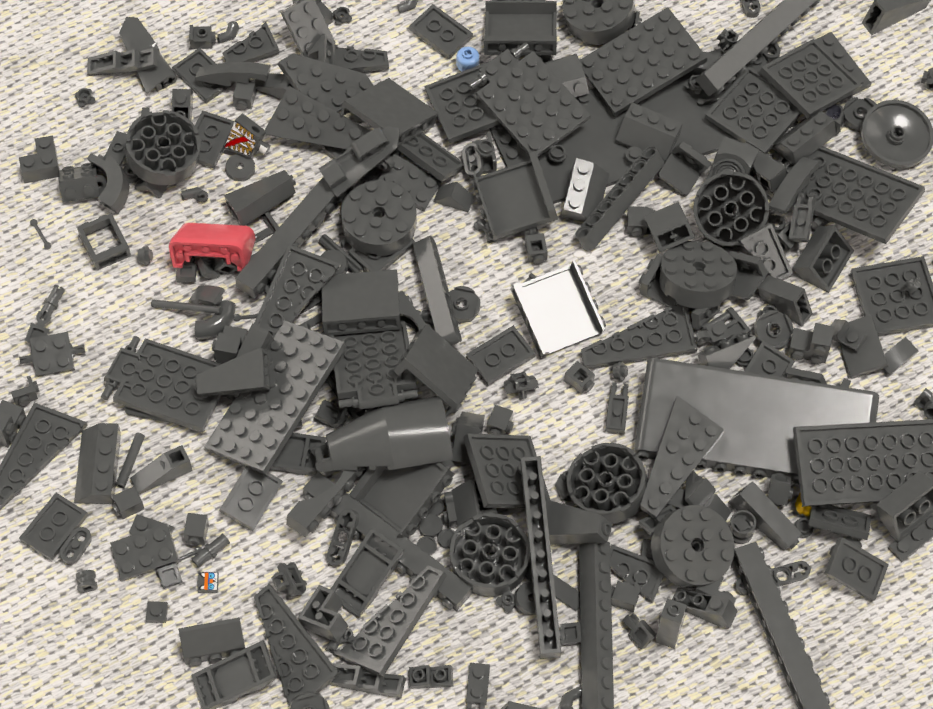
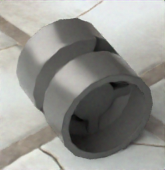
[729,510,756,544]

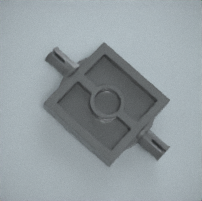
[19,332,86,377]

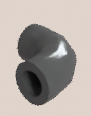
[195,300,236,340]

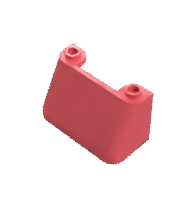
[169,223,256,272]

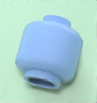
[456,47,479,72]

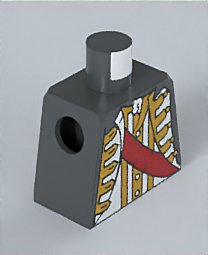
[224,113,271,158]

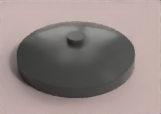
[861,100,933,168]

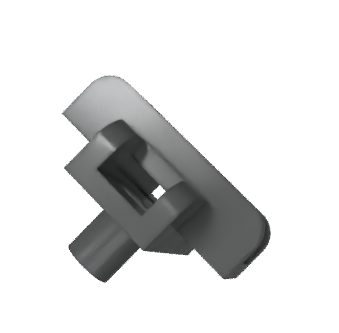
[504,371,539,399]
[271,562,307,596]

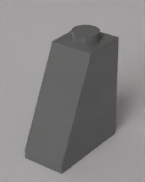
[758,275,813,327]

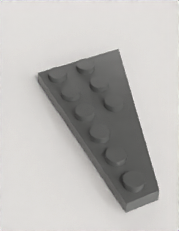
[581,304,697,369]

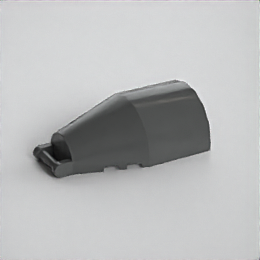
[312,396,453,472]

